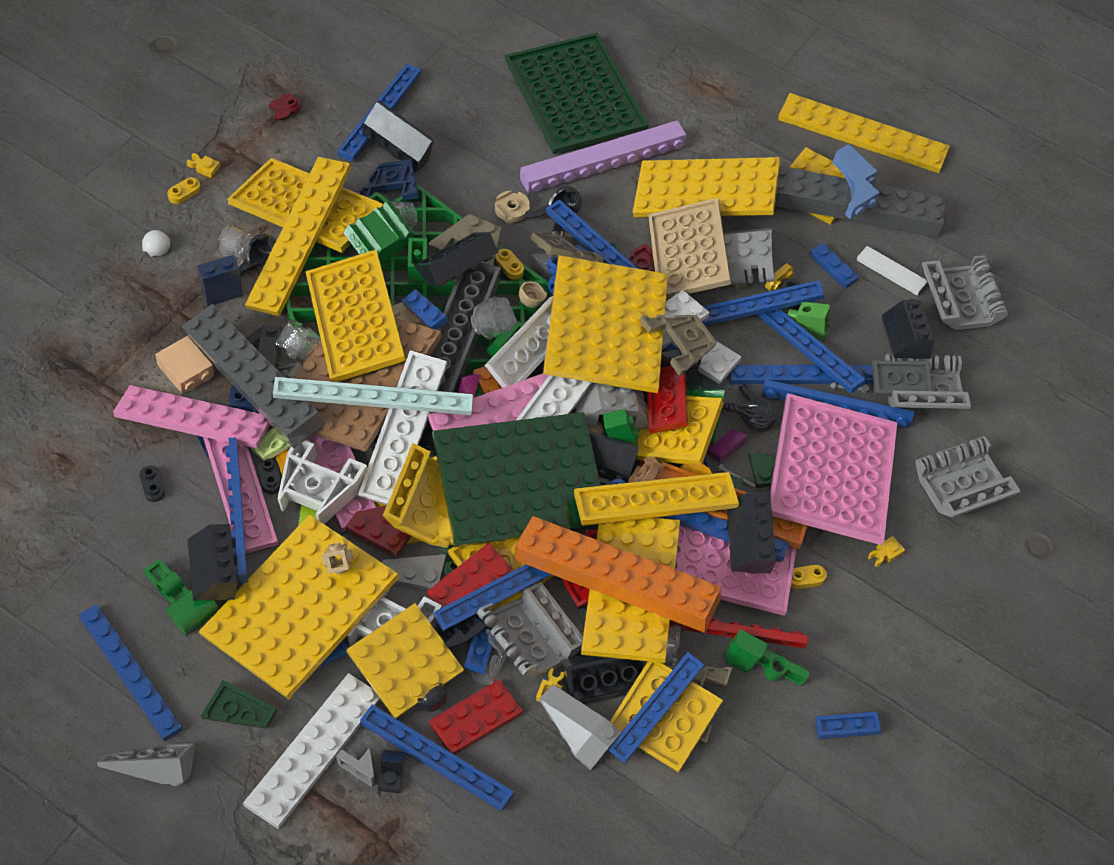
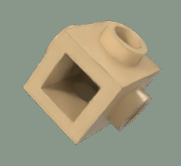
[322,543,353,574]

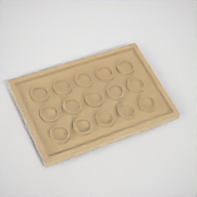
[648,198,731,299]

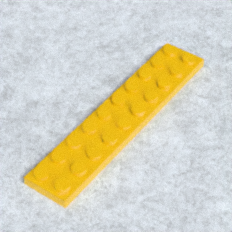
[778,93,950,173]
[245,157,352,316]

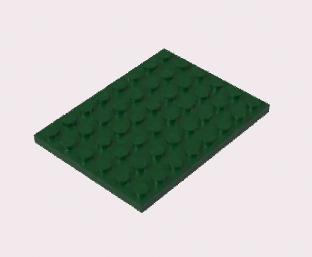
[505,32,649,154]
[432,412,601,548]

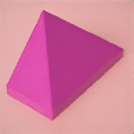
[458,373,480,398]

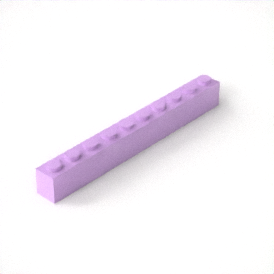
[520,120,686,194]

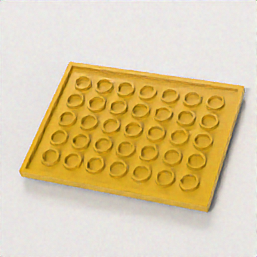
[543,255,668,393]
[199,515,399,700]

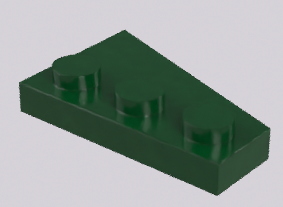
[749,452,776,488]
[200,680,278,729]

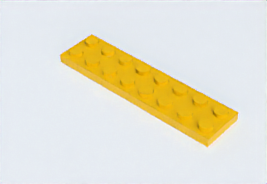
[574,472,739,525]

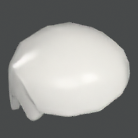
[142,230,170,257]

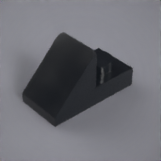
[378,750,405,793]

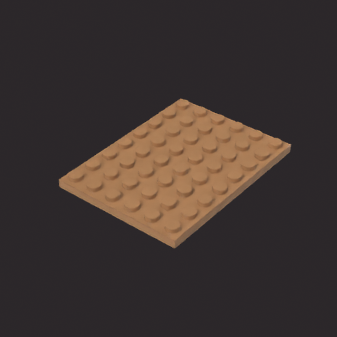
[294,318,442,452]

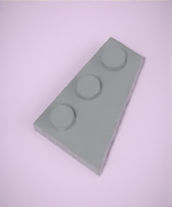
[382,554,446,590]

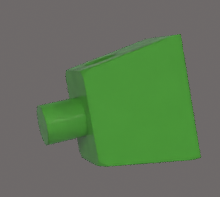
[788,302,830,341]

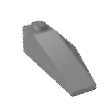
[539,684,621,770]
[97,743,195,786]

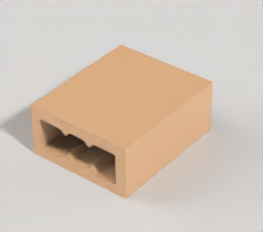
[155,336,215,395]

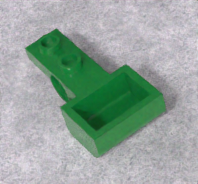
[143,558,219,636]
[724,629,810,686]

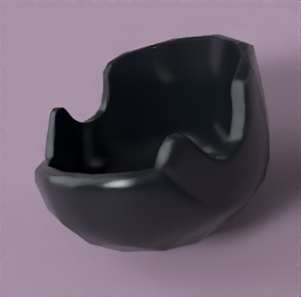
[417,683,448,712]

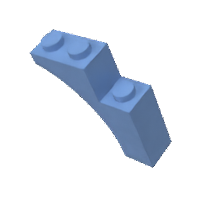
[832,144,880,219]

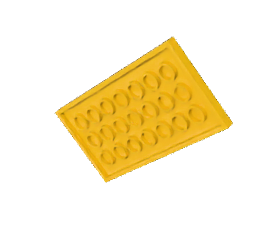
[633,157,780,217]
[227,158,384,253]
[306,250,406,382]
[581,518,680,663]

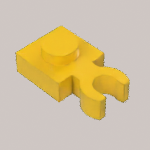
[187,153,221,178]
[868,536,905,567]
[536,668,564,702]

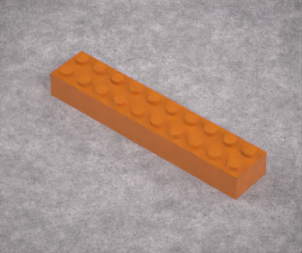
[515,516,722,633]

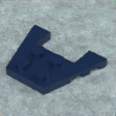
[360,159,419,200]

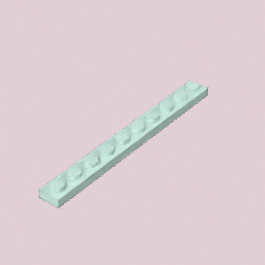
[273,377,473,415]

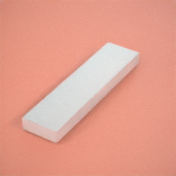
[857,246,928,296]

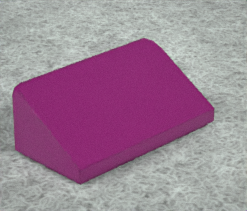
[707,429,747,464]

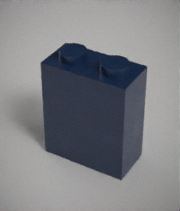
[197,255,243,306]

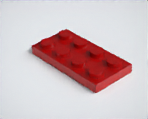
[647,365,688,434]
[426,543,514,608]
[429,679,523,755]

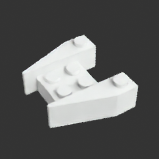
[278,440,367,524]
[348,589,442,646]

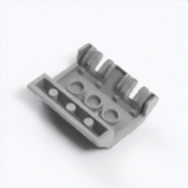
[724,228,775,285]
[922,255,1008,330]
[885,354,971,409]
[575,383,649,428]
[915,436,1021,518]
[477,582,583,679]

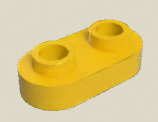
[167,177,201,204]
[495,249,524,280]
[765,263,794,291]
[791,565,827,589]

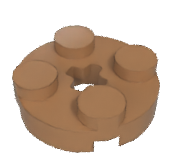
[628,456,663,483]

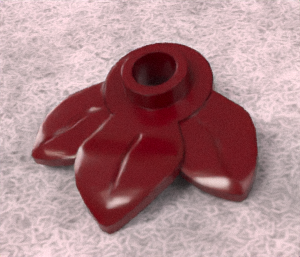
[269,93,302,120]

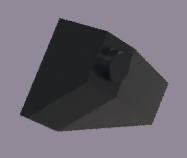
[246,325,283,369]

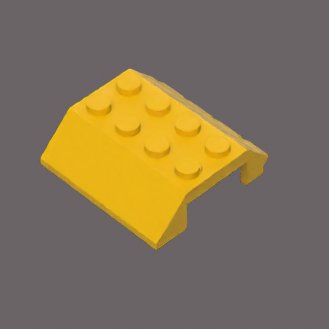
[383,443,454,548]

